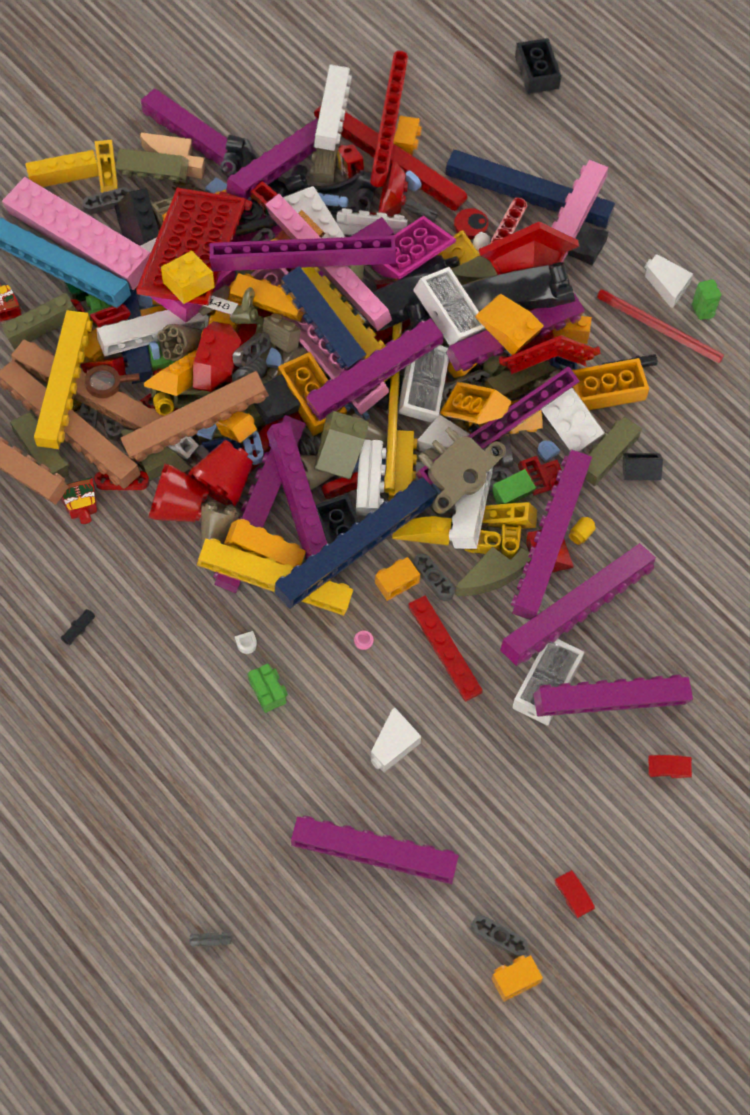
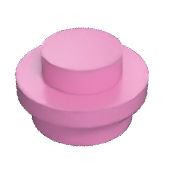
[354,631,374,650]

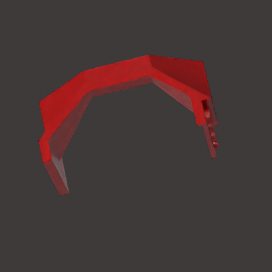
[479,222,601,375]

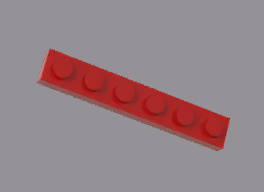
[408,595,483,702]

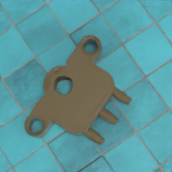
[419,427,506,514]

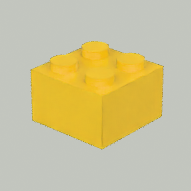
[161,251,214,304]

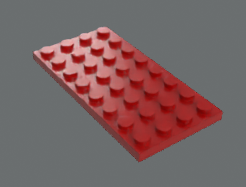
[136,188,246,306]

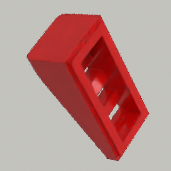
[518,456,551,496]

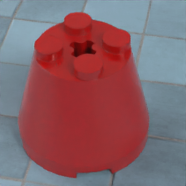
[188,440,253,506]
[148,463,209,522]

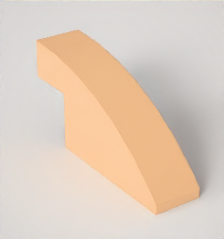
[140,133,205,179]

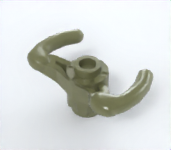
[230,287,264,337]

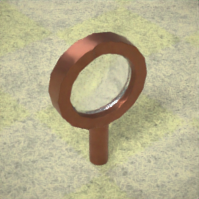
[85,365,140,398]

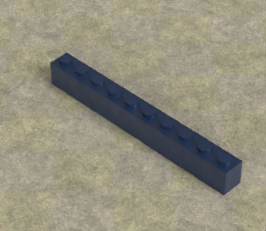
[445,149,615,229]
[275,477,438,609]

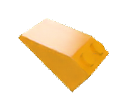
[475,294,544,355]

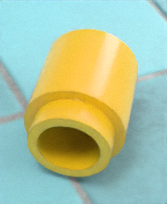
[153,392,174,416]
[569,517,596,545]

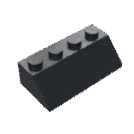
[114,188,159,246]

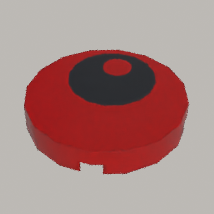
[454,208,489,240]

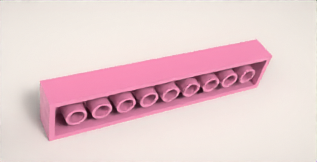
[2,177,151,290]
[251,268,389,415]

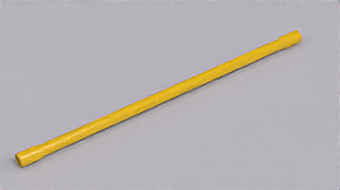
[384,279,402,493]

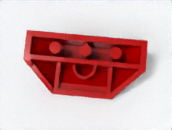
[378,159,409,217]
[193,321,242,392]

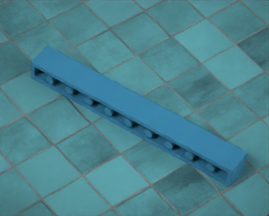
[0,218,131,308]

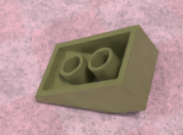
[314,411,369,479]

